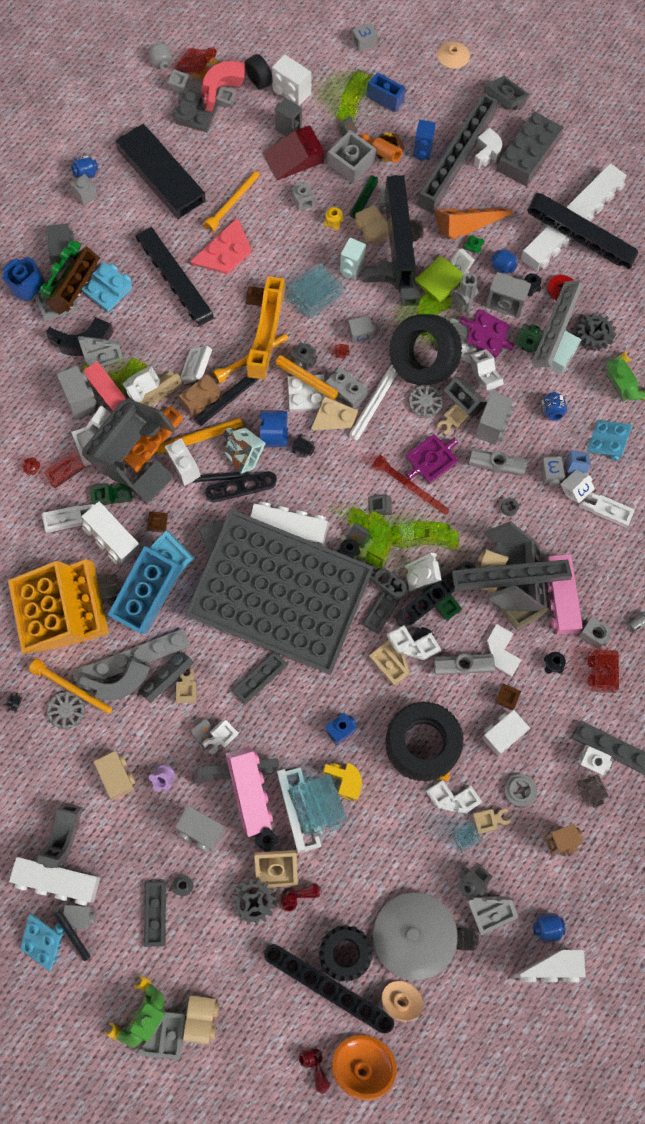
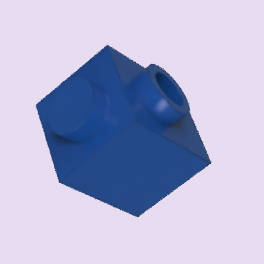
[325,712,357,746]

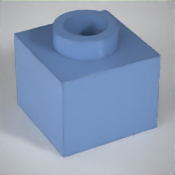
[566,450,591,474]

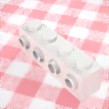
[251,501,329,545]
[9,857,100,906]

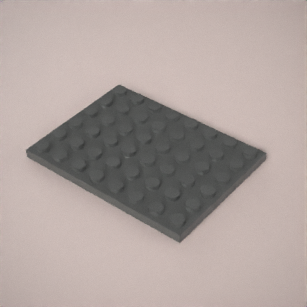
[185,509,374,675]

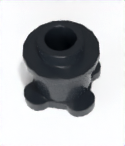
[524,273,542,297]
[292,433,315,458]
[338,539,360,559]
[544,652,566,674]
[254,827,279,852]

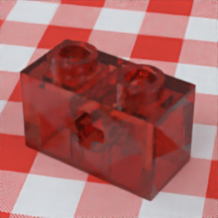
[588,650,619,693]

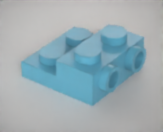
[81,262,132,312]
[151,530,194,578]

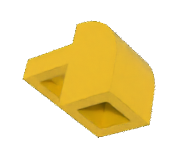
[323,763,362,802]

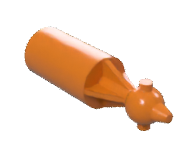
[358,133,402,163]

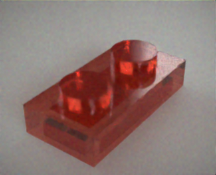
[44,451,86,488]

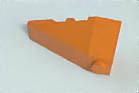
[434,208,513,239]

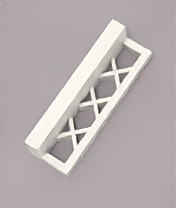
[277,767,322,853]

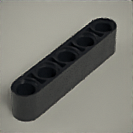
[396,561,476,627]

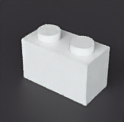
[165,438,201,486]
[482,710,530,756]

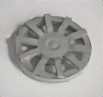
[409,385,443,418]
[47,691,85,729]

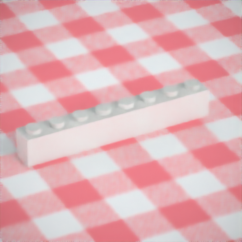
[521,163,627,272]

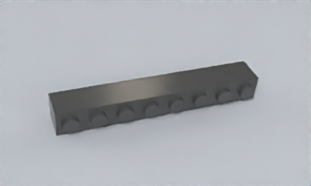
[418,93,498,213]

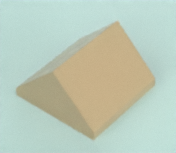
[254,850,298,888]

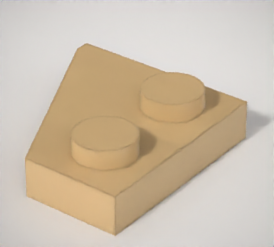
[311,397,358,431]
[369,640,410,687]

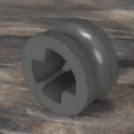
[501,498,519,516]

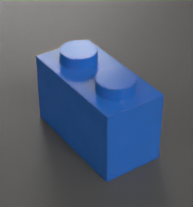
[367,72,406,112]
[413,119,436,160]

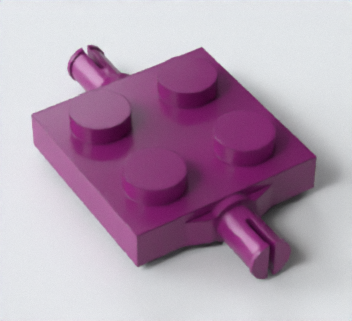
[459,309,515,358]
[405,434,458,485]

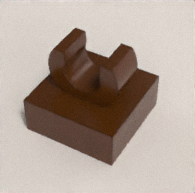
[246,286,264,306]
[147,512,168,533]
[495,683,521,711]

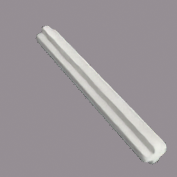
[349,364,398,440]

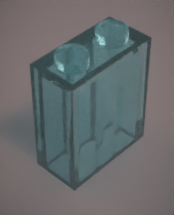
[288,263,344,319]
[288,774,348,838]

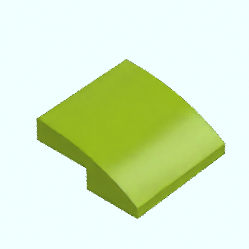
[414,256,464,303]

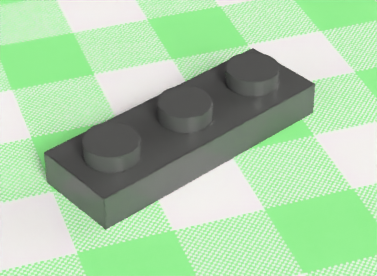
[138,651,194,703]

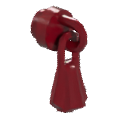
[281,883,322,912]
[299,1049,330,1094]

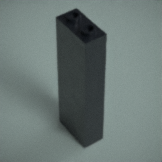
[116,123,206,219]
[384,175,416,289]

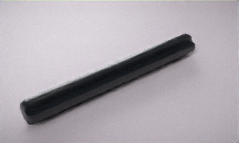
[195,375,259,426]

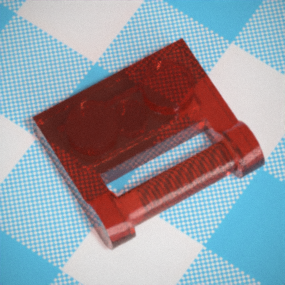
[175,47,216,73]

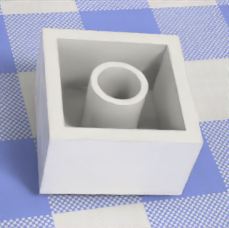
[272,55,311,106]

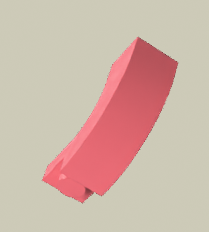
[200,61,245,112]

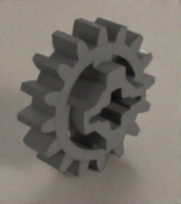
[576,313,616,351]
[231,877,277,925]

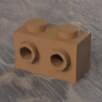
[179,375,221,417]
[544,824,583,857]

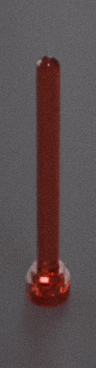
[372,454,449,514]

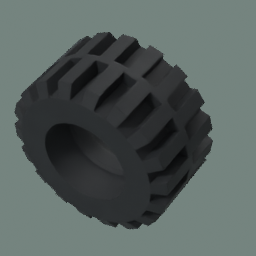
[319,925,373,981]

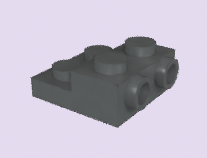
[484,76,530,111]
[173,90,218,133]

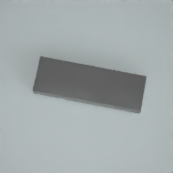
[362,582,408,634]
[231,652,288,705]
[144,881,166,947]

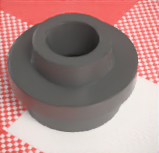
[172,875,193,896]

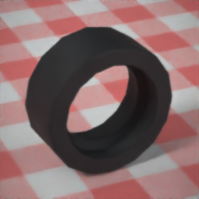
[244,54,272,90]

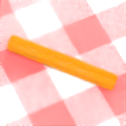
[276,355,338,400]

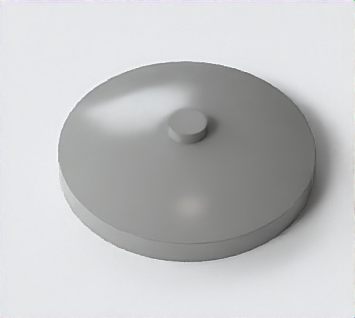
[373,893,458,981]

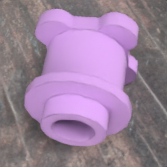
[149,765,175,791]

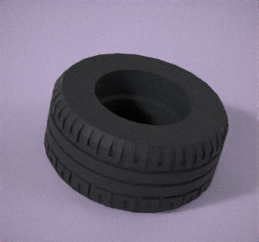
[389,314,462,385]
[385,701,464,782]

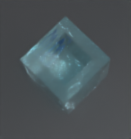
[452,822,482,853]

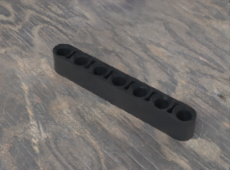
[527,193,638,269]
[135,227,214,327]
[264,944,394,1034]

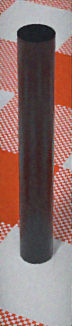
[193,471,249,483]
[52,907,91,961]

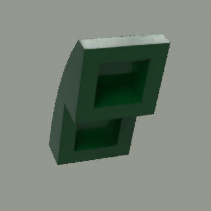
[90,483,133,505]
[421,584,462,621]

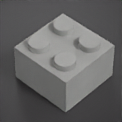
[327,130,377,184]
[486,272,531,319]
[56,365,97,420]
[475,391,514,445]
[175,806,226,854]

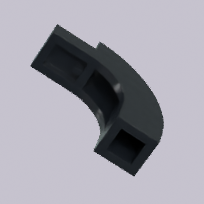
[46,317,113,356]

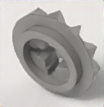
[504,774,537,807]

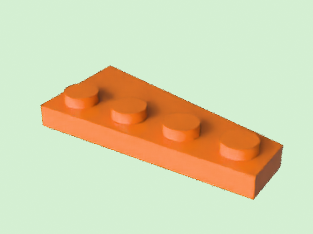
[123,406,183,473]

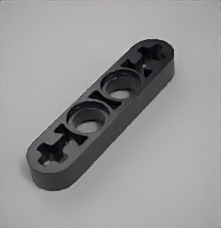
[205,471,277,503]

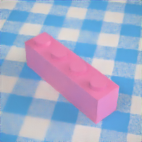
[546,555,583,635]
[226,747,273,837]

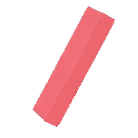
[83,361,126,412]

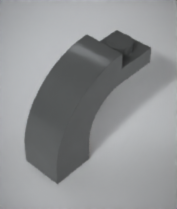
[363,261,420,306]
[78,656,150,700]
[36,803,83,868]

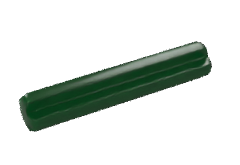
[350,175,378,219]

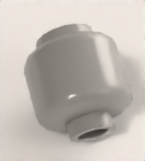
[148,42,173,70]

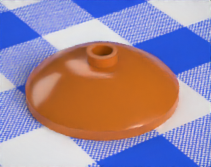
[332,1035,397,1100]

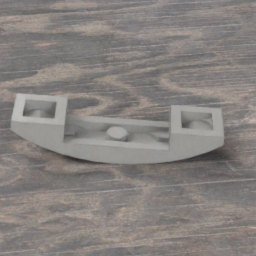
[168,69,237,107]

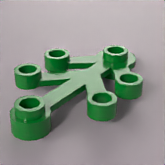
[39,240,82,299]

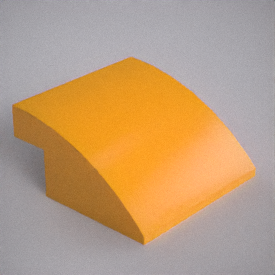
[8,559,109,654]

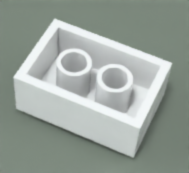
[81,501,139,566]

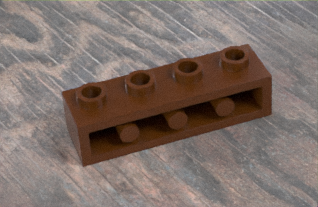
[45,246,100,315]

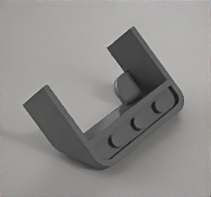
[82,399,176,487]
[484,521,546,611]

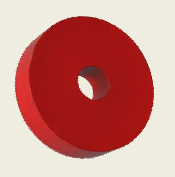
[547,275,574,301]

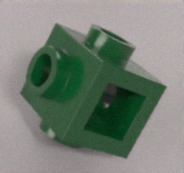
[515,324,544,352]

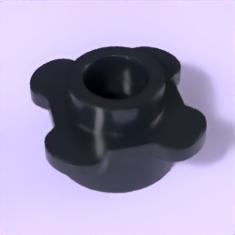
[6,692,23,712]

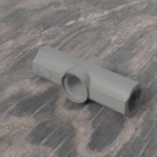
[454,273,478,313]
[469,448,527,476]
[434,654,495,675]

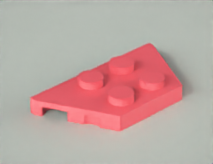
[190,219,251,274]

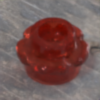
[332,344,350,359]
[23,457,40,475]

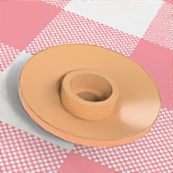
[437,41,470,69]
[381,981,423,1022]

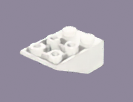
[514,950,586,982]

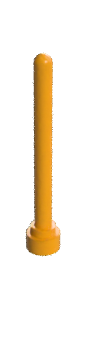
[203,171,259,233]
[212,334,288,384]
[29,658,112,714]

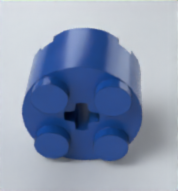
[3,257,45,301]
[260,410,288,447]

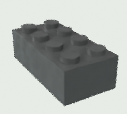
[497,111,564,187]

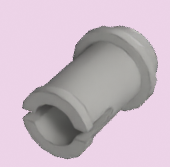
[627,611,645,634]

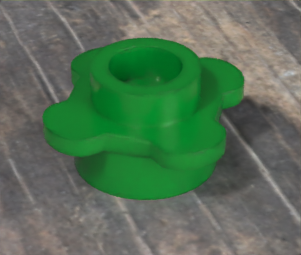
[465,235,485,253]

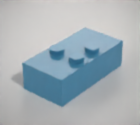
[108,546,184,634]

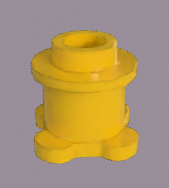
[324,207,344,230]

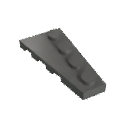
[192,758,279,784]

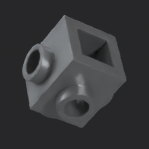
[290,342,317,371]
[456,862,493,897]

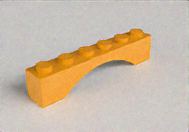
[247,276,285,380]

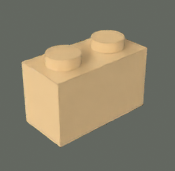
[93,751,136,801]

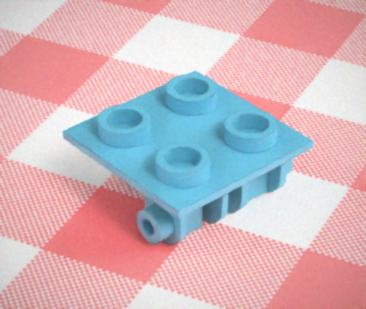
[587,420,632,461]
[20,913,64,972]

